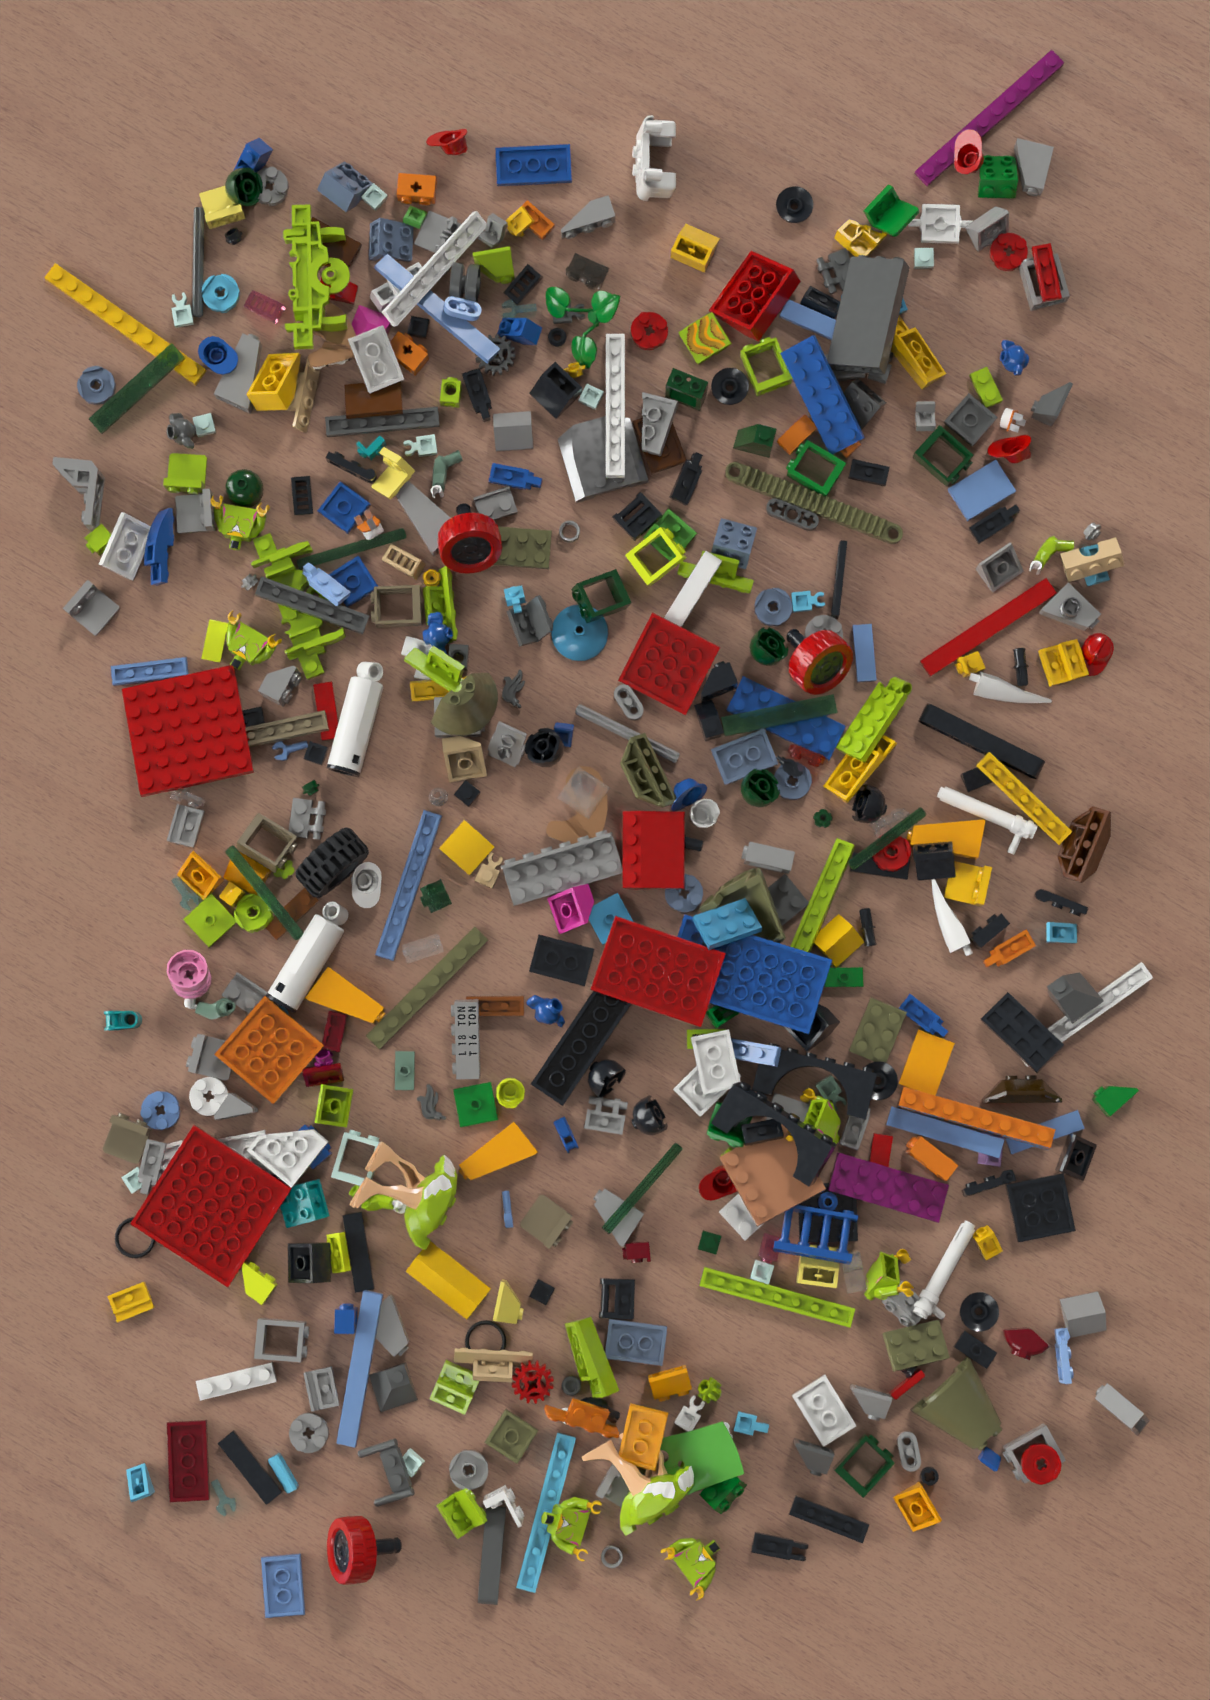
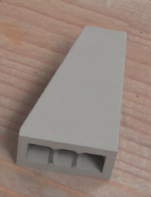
[214,334,262,414]
[396,481,450,557]

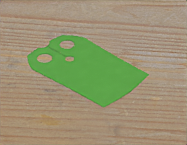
[660,1421,744,1495]

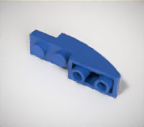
[144,508,174,586]

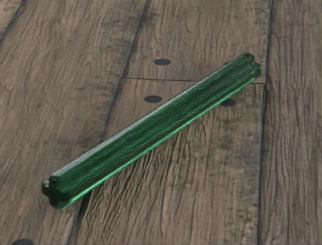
[297,528,406,570]
[225,845,304,940]
[602,1143,683,1234]

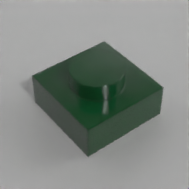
[698,1230,722,1255]

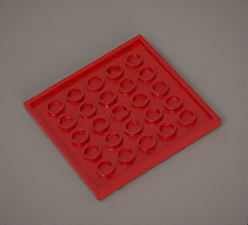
[122,665,254,797]
[130,1125,292,1288]

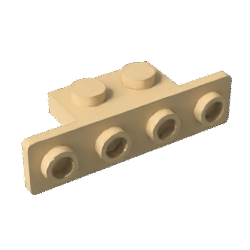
[286,357,321,432]
[454,1348,533,1382]

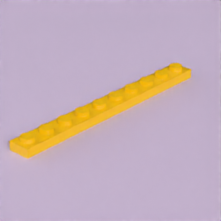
[44,263,207,386]

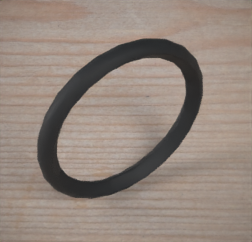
[115,1217,155,1258]
[465,1320,506,1351]

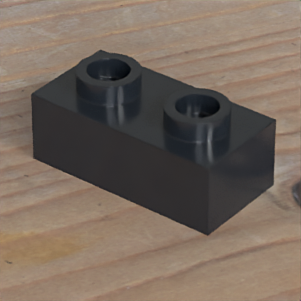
[970,913,1010,949]

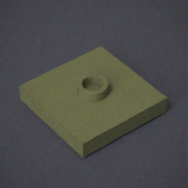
[484,1409,539,1464]

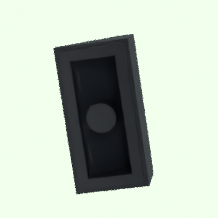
[800,286,840,319]
[960,767,992,792]

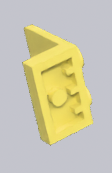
[199,186,246,229]
[371,447,415,499]

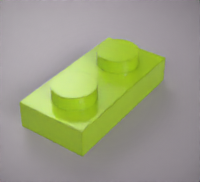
[969,367,1003,408]

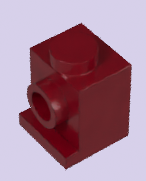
[622,1241,651,1263]

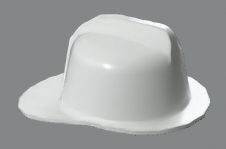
[351,862,382,908]

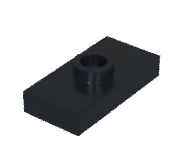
[953,1331,997,1369]

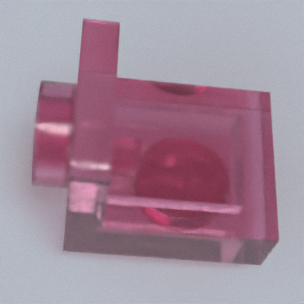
[758,1233,781,1264]

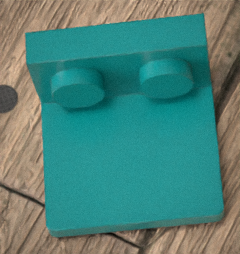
[281,1179,330,1228]

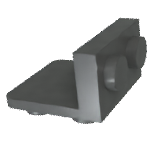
[507,595,553,647]

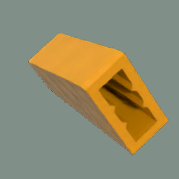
[906,819,986,860]
[305,967,386,1024]
[459,1122,538,1181]

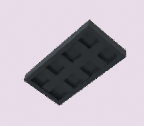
[981,992,1064,1073]

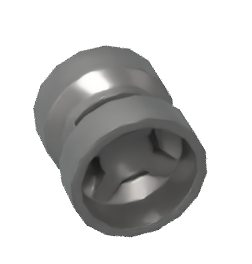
[1059,597,1082,619]

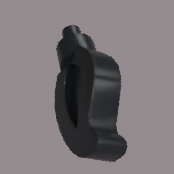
[776,755,803,777]

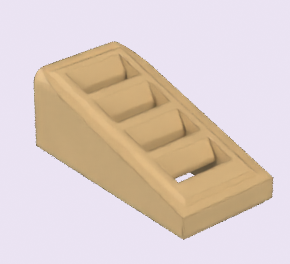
[382,544,426,580]

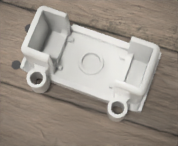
[632,115,676,201]

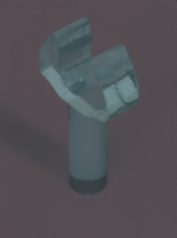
[502,300,537,318]
[171,877,199,911]
[211,1479,237,1516]

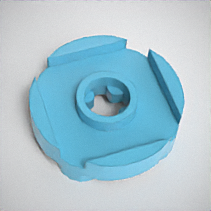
[202,274,240,313]

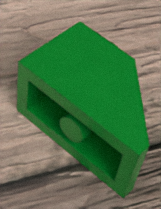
[1092,1086,1139,1117]

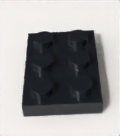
[529,935,595,986]

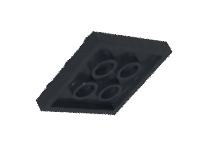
[1005,1173,1076,1242]
[798,1183,858,1242]

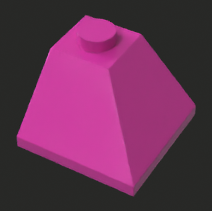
[352,305,391,336]
[547,884,594,934]

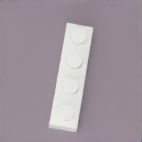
[196,1362,277,1401]

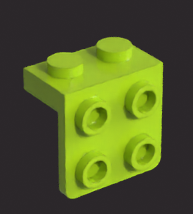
[163,453,207,494]
[436,1488,487,1539]

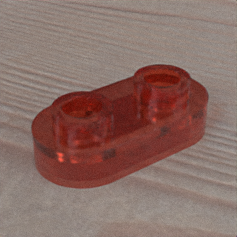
[788,744,826,767]

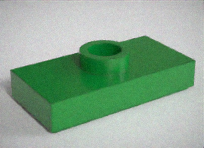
[824,967,864,987]

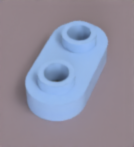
[443,296,482,321]

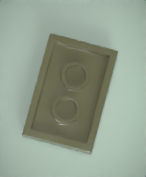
[494,527,552,569]
[849,997,907,1063]
[882,1320,950,1372]

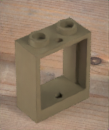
[371,585,422,628]
[236,813,298,873]

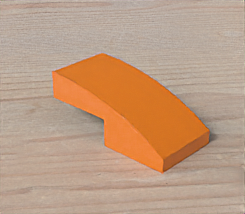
[777,414,817,455]

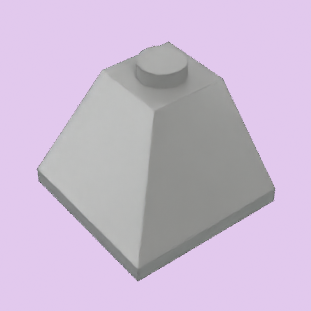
[850,1384,892,1421]

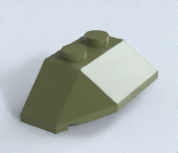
[620,733,676,808]

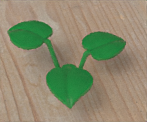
[546,287,621,369]

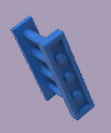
[773,1205,858,1265]

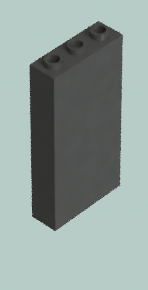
[827,255,910,375]

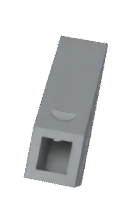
[561,195,615,239]

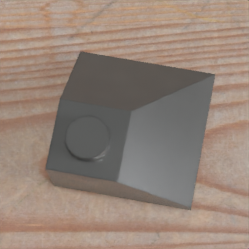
[1030,382,1073,427]
[1047,972,1104,1024]
[369,1362,418,1412]
[793,1438,835,1476]

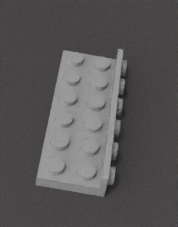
[501,830,623,906]

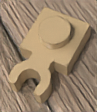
[475,852,503,889]

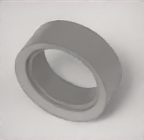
[559,521,580,543]
[601,1545,623,1568]

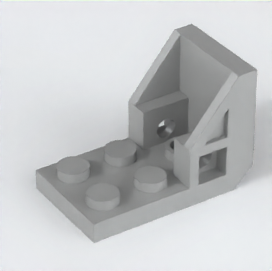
[53,457,105,532]

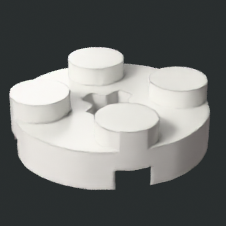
[189,1077,229,1116]

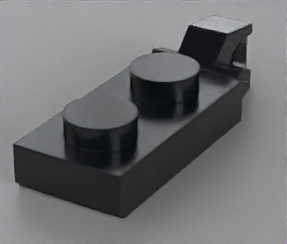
[462,368,492,422]
[669,452,703,506]
[969,505,1020,544]
[962,1169,1016,1197]

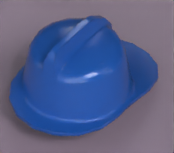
[198,336,238,375]
[671,778,707,811]

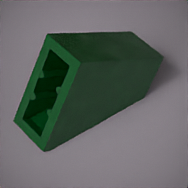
[733,424,777,458]

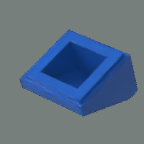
[554,722,574,747]
[978,1447,1001,1472]

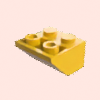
[670,224,720,273]

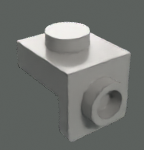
[478,213,507,248]
[915,401,936,431]

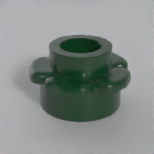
[302,780,320,796]
[813,809,832,828]

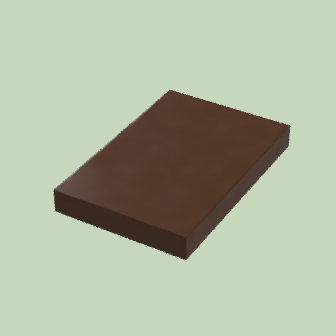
[311,217,362,268]
[344,381,403,419]
[632,417,686,475]

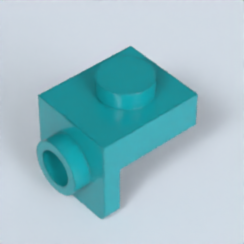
[356,435,387,461]

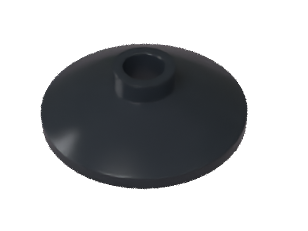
[776,186,814,223]
[711,368,749,405]
[865,1061,898,1100]
[960,1292,999,1332]

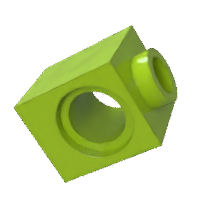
[440,377,462,408]
[84,523,111,556]

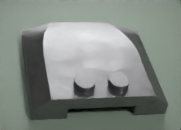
[558,416,649,503]

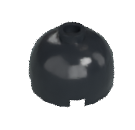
[525,728,564,767]
[852,784,887,823]
[588,1059,626,1098]
[631,1095,668,1135]

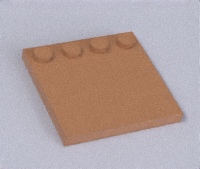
[719,1124,826,1227]

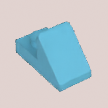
[1046,922,1077,944]

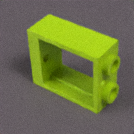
[740,337,793,397]

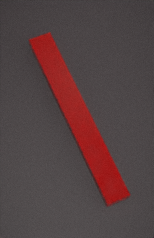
[920,578,1057,677]

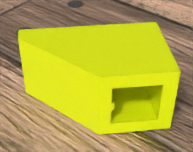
[242,1262,278,1305]

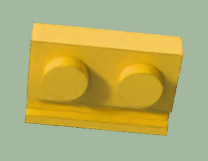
[107,1281,155,1323]

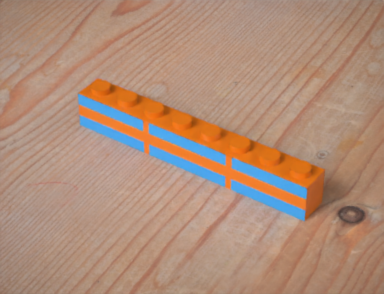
[897,1087,1056,1150]

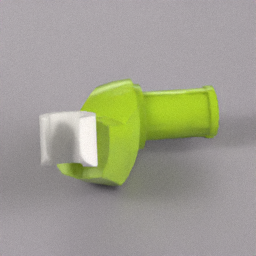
[1029,536,1074,575]
[349,1185,406,1214]

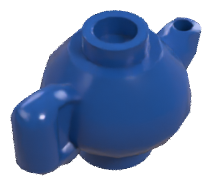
[1000,340,1029,375]
[423,612,453,654]
[526,995,565,1027]

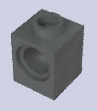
[449,644,470,671]

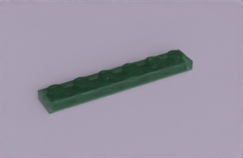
[89,343,185,434]
[721,694,838,737]

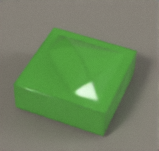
[403,205,427,229]

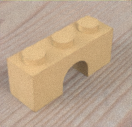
[1060,537,1124,582]

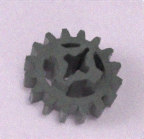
[475,334,516,376]

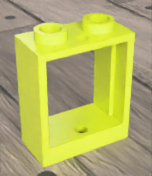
[625,527,687,586]

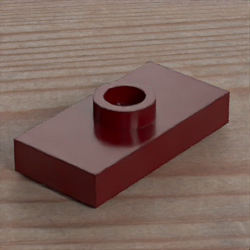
[321,1011,348,1052]
[302,1063,344,1087]

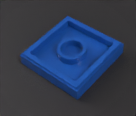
[317,481,371,534]
[328,555,378,608]

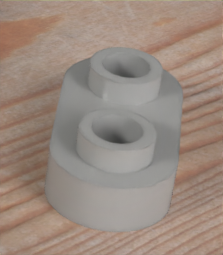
[614,684,643,720]
[897,1431,921,1472]

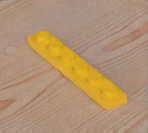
[976,752,1072,845]

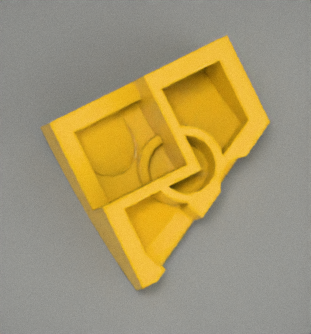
[834,219,887,257]

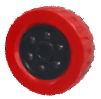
[437,503,502,574]
[786,629,853,695]
[327,1516,402,1585]

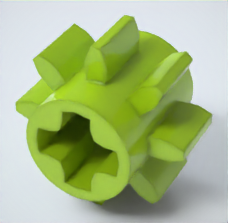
[698,1377,722,1403]

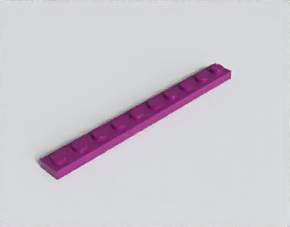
[914,50,1064,186]

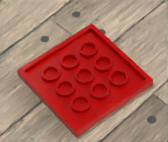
[618,612,721,716]

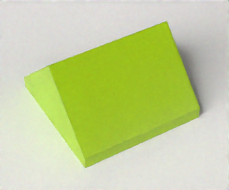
[315,1084,353,1128]

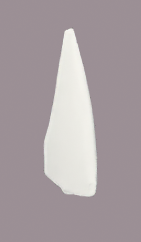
[969,672,1052,703]
[931,879,973,956]

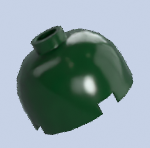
[225,168,263,206]
[225,469,264,508]
[749,627,788,666]
[741,768,780,808]

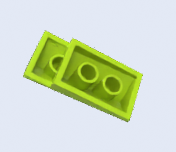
[565,1317,619,1398]

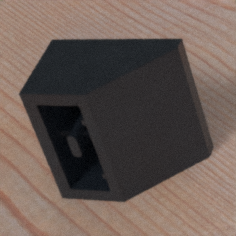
[529,362,582,419]

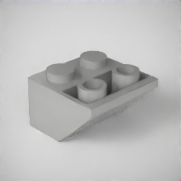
[258,666,302,707]

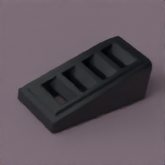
[503,264,543,305]
[291,476,313,515]

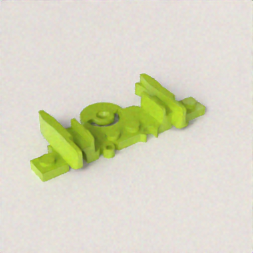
[283,204,350,350]
[251,533,346,680]

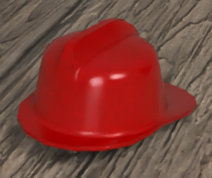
[426,129,468,155]
[954,129,984,174]
[987,435,1031,464]
[1081,633,1114,676]
[698,1165,737,1201]

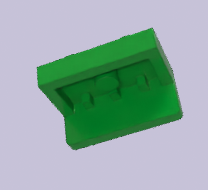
[699,1476,747,1514]

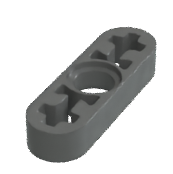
[766,498,819,531]

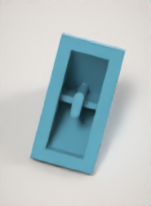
[126,1463,155,1502]

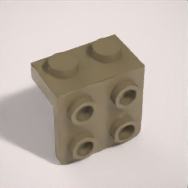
[103,1113,152,1164]
[520,1195,573,1249]

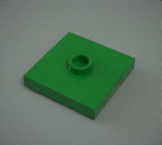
[453,1082,498,1127]

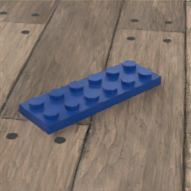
[780,335,865,455]
[726,676,846,761]

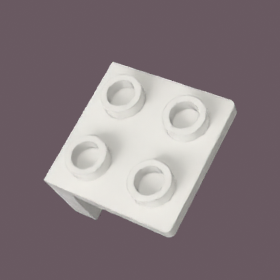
[483,1485,525,1528]

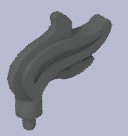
[502,669,525,708]
[417,1084,446,1121]

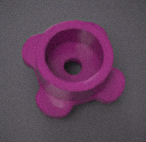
[314,1049,333,1067]

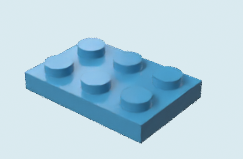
[693,898,762,950]

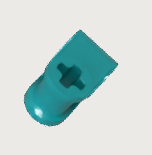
[104,1011,142,1031]

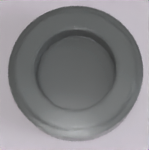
[562,1375,581,1396]

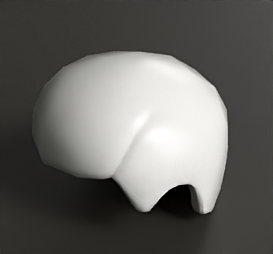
[689,799,720,828]

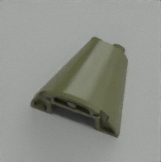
[431,673,498,736]
[699,868,786,943]
[910,1356,1002,1450]

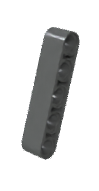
[478,1506,506,1605]

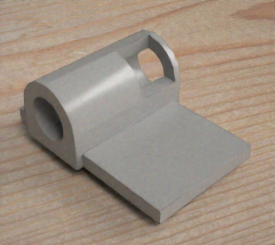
[487,721,527,767]

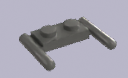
[358,1439,415,1507]

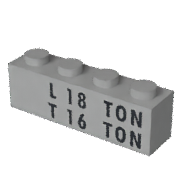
[451,999,480,1079]

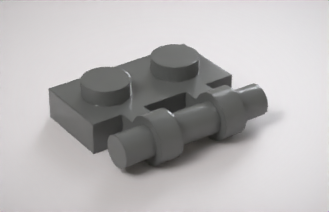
[816,248,850,294]

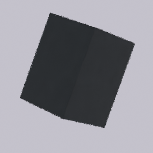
[1055,1134,1097,1181]

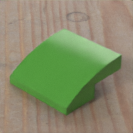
[643,509,698,561]

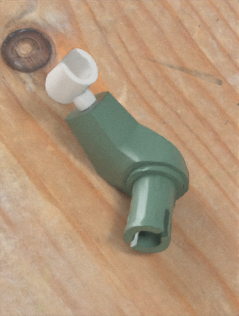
[431,450,463,498]
[184,998,236,1019]

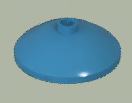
[551,604,608,661]

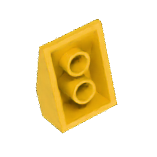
[246,353,301,411]

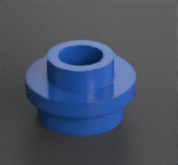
[818,1192,838,1211]

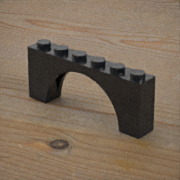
[752,1043,877,1120]
[711,1081,837,1187]

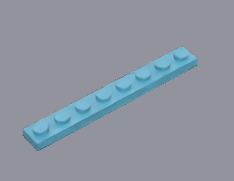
[516,1432,576,1593]

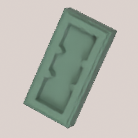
[395,1051,415,1090]

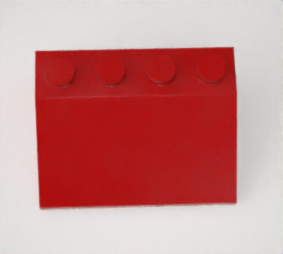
[709,251,801,342]
[623,811,685,890]

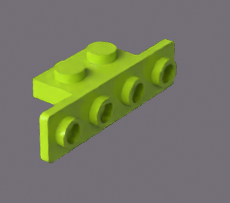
[677,551,754,594]
[423,566,458,644]
[404,646,465,692]

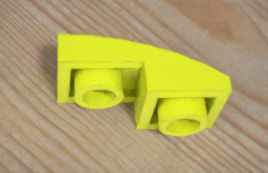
[201,619,228,663]

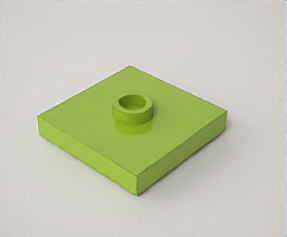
[183,893,236,948]

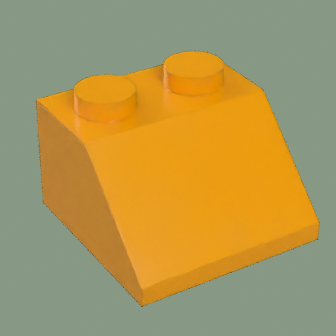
[648,1365,692,1402]

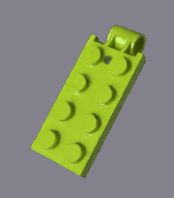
[836,677,912,763]

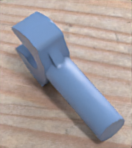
[272,740,308,761]
[502,1191,513,1228]

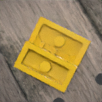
[1038,639,1089,687]
[439,820,494,875]

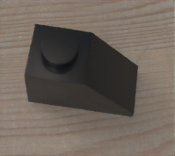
[694,700,724,741]

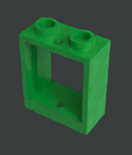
[786,440,846,497]

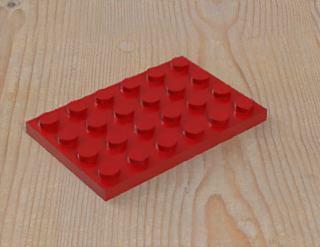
[590,916,726,1027]

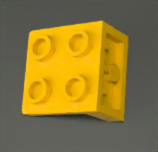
[944,861,992,907]

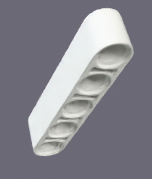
[664,551,722,627]

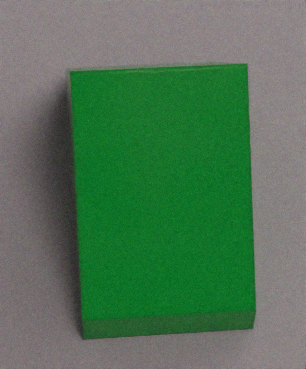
[706,1005,739,1029]

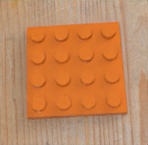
[214,995,324,1104]

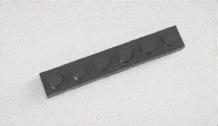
[325,407,440,437]
[255,576,369,635]

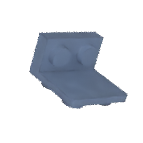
[369,218,413,262]
[711,519,757,569]

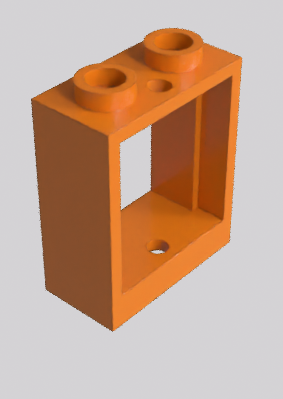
[906,1136,959,1181]

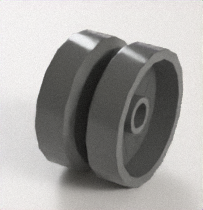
[449,262,481,303]

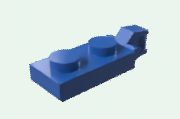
[489,463,543,490]
[899,994,949,1037]

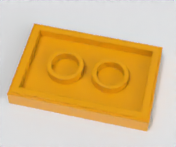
[898,1029,955,1096]
[619,1403,669,1471]

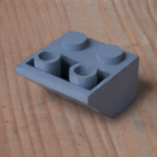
[317,161,373,212]

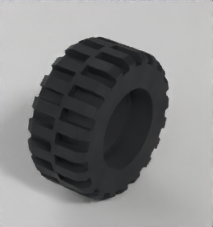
[295,827,369,898]

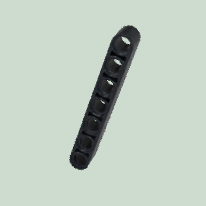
[918,703,1045,779]

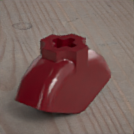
[1002,1327,1050,1360]

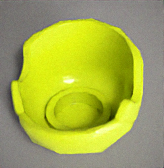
[496,1078,525,1108]

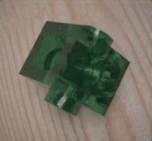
[420,879,452,913]

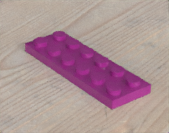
[827,1153,949,1223]

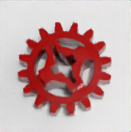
[512,1360,554,1404]

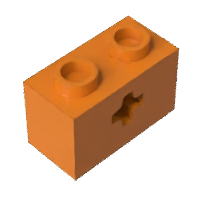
[397,173,437,206]
[390,331,429,376]

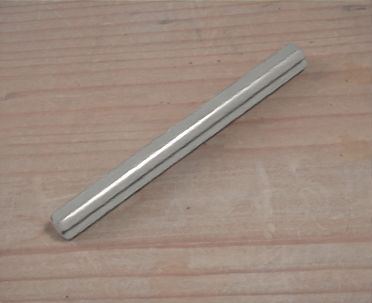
[575,704,680,763]

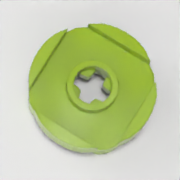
[234,894,274,933]

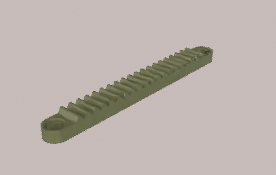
[725,462,903,544]

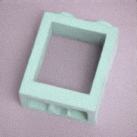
[331,1130,380,1186]

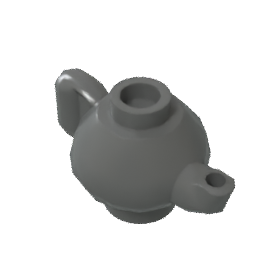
[167,413,196,449]

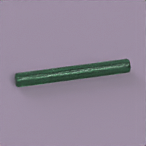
[848,807,926,870]

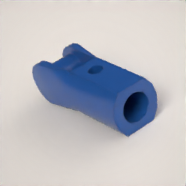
[553,1116,579,1153]

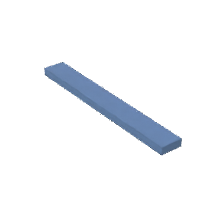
[374,254,500,364]
[375,810,442,961]
[336,1290,383,1448]

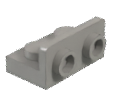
[881,1280,922,1327]

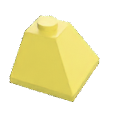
[493,1279,524,1324]

